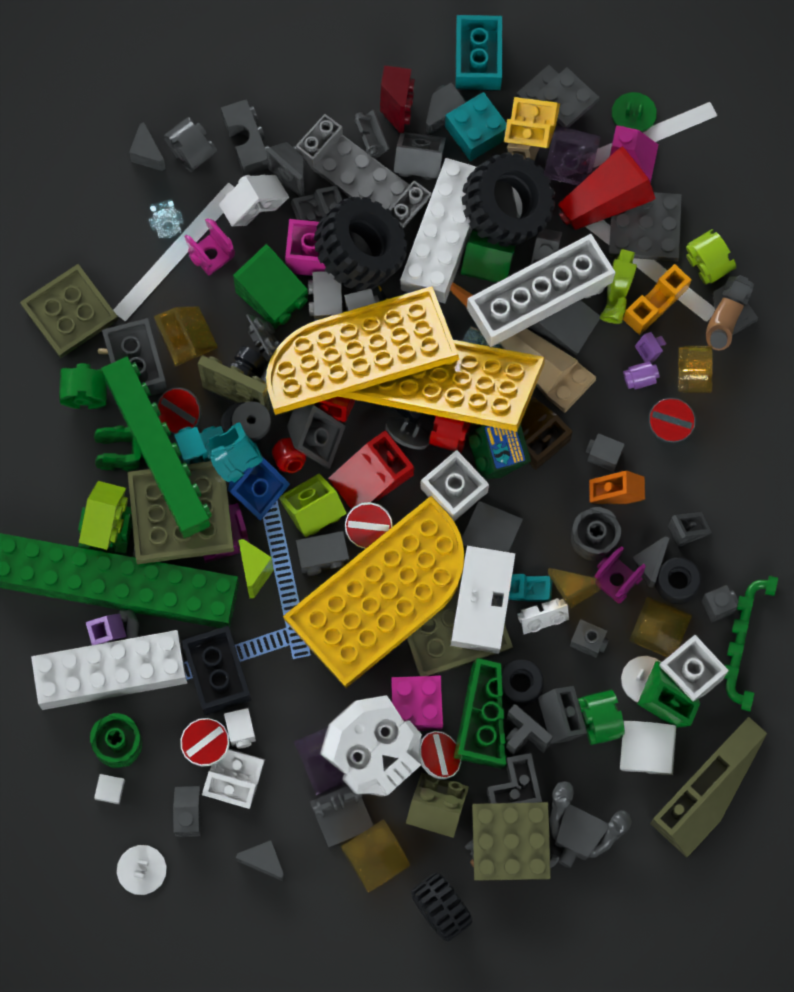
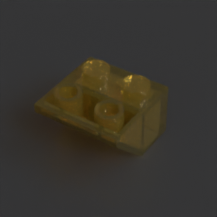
[154,306,218,366]

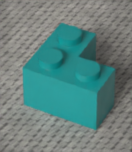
[174,426,224,464]

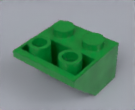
[637,661,700,728]

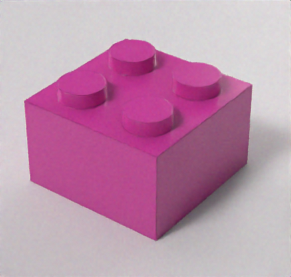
[391,676,443,731]

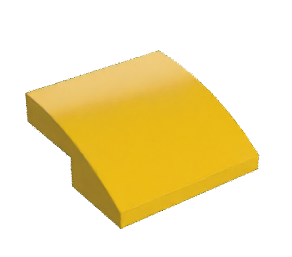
[504,97,560,148]

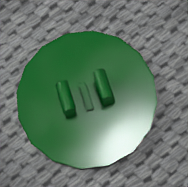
[612,92,657,133]

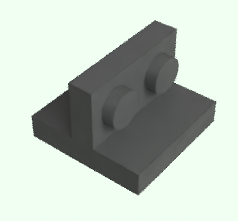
[505,704,553,757]

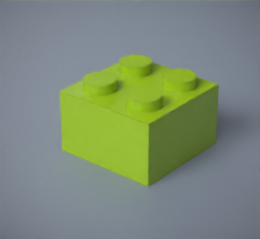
[79,481,128,550]

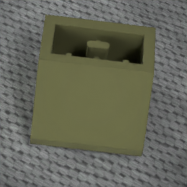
[406,773,469,838]

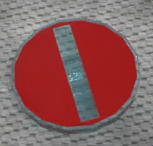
[648,398,696,444]

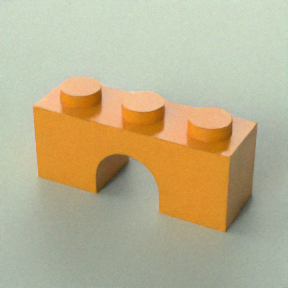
[623,264,692,335]

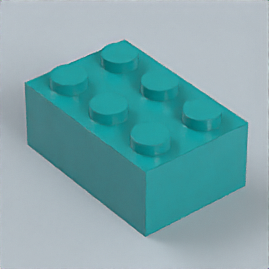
[455,15,502,90]

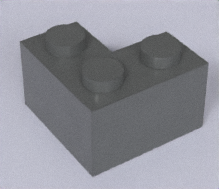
[486,753,542,804]

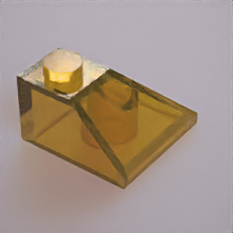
[629,597,692,657]

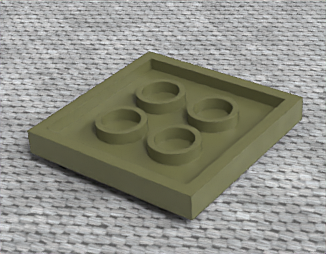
[20,264,119,359]
[198,355,270,411]
[472,802,550,881]

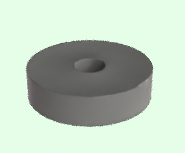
[232,402,271,441]

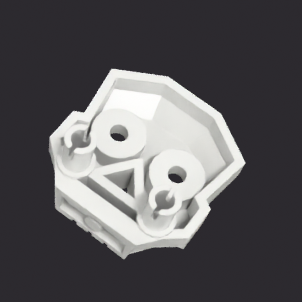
[320,695,422,797]

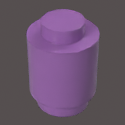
[623,361,660,390]

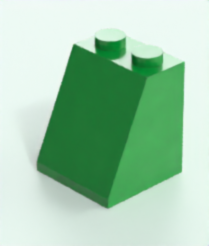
[233,244,308,329]

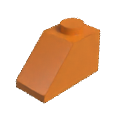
[589,470,645,504]

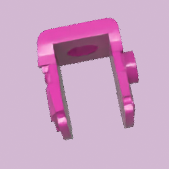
[184,218,235,276]

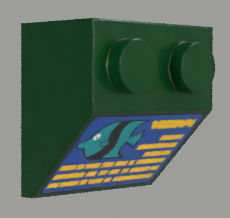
[467,424,531,479]

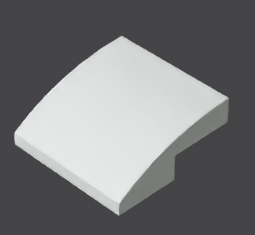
[620,721,676,775]
[202,748,265,809]

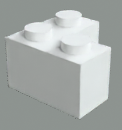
[219,174,289,227]

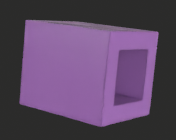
[86,614,127,645]

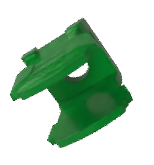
[94,426,141,472]

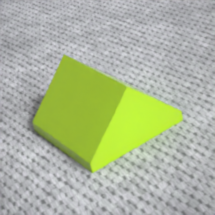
[239,539,274,599]

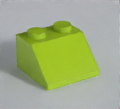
[279,474,347,538]

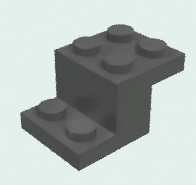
[516,65,599,130]

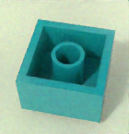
[445,92,507,161]

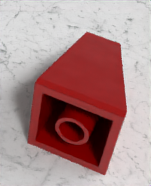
[558,146,656,230]

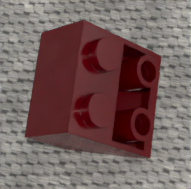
[380,65,415,133]

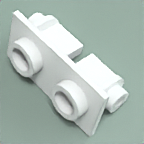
[517,598,569,634]

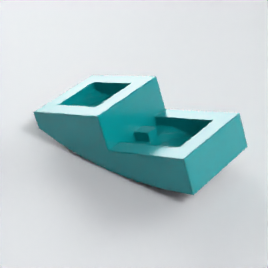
[500,574,553,602]

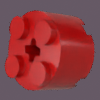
[429,416,471,453]

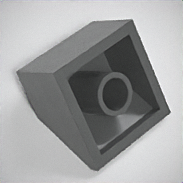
[394,132,446,180]

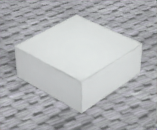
[94,774,125,805]

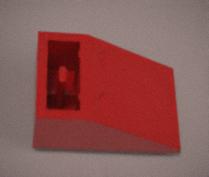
[328,430,414,510]

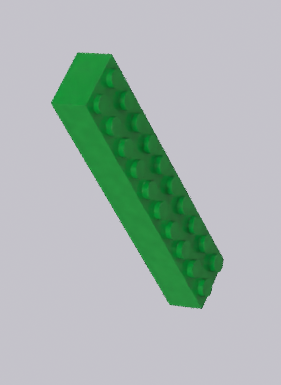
[0,533,239,629]

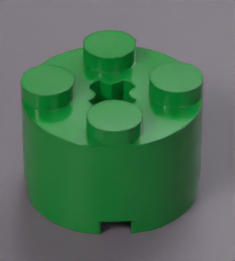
[59,363,108,409]
[578,690,625,745]
[90,713,143,768]

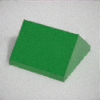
[461,231,516,283]

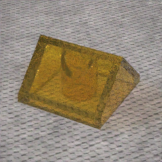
[548,568,602,608]

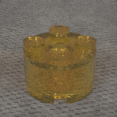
[678,346,712,393]

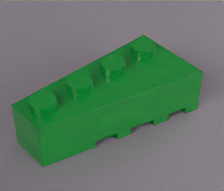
[454,658,506,769]

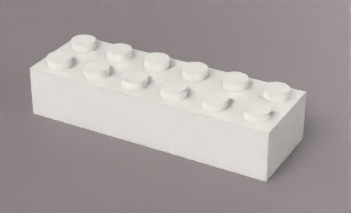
[400,158,477,303]
[467,234,615,347]
[31,630,187,710]

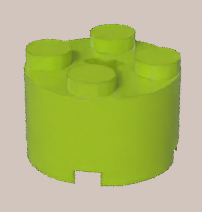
[686,229,736,285]

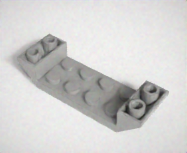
[295,114,432,229]

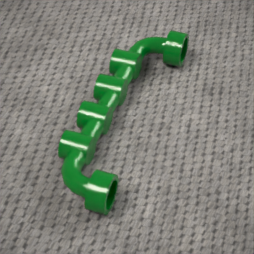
[724,576,779,712]

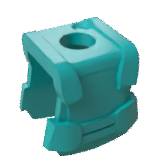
[205,422,263,483]

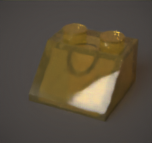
[341,819,410,893]

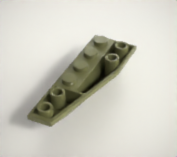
[650,717,767,858]

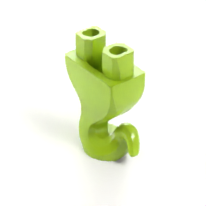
[600,249,637,324]

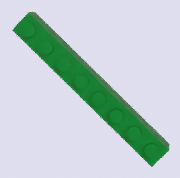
[101,357,212,539]

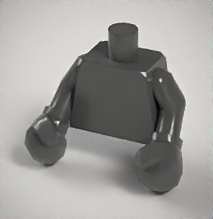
[549,781,632,868]

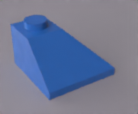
[228,458,290,521]

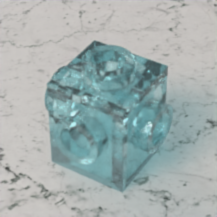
[149,199,184,238]

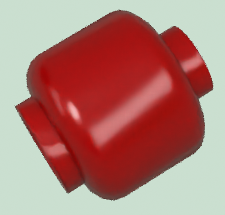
[272,438,306,473]

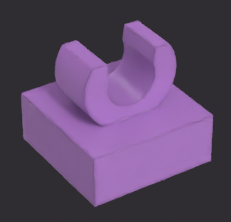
[635,332,667,363]

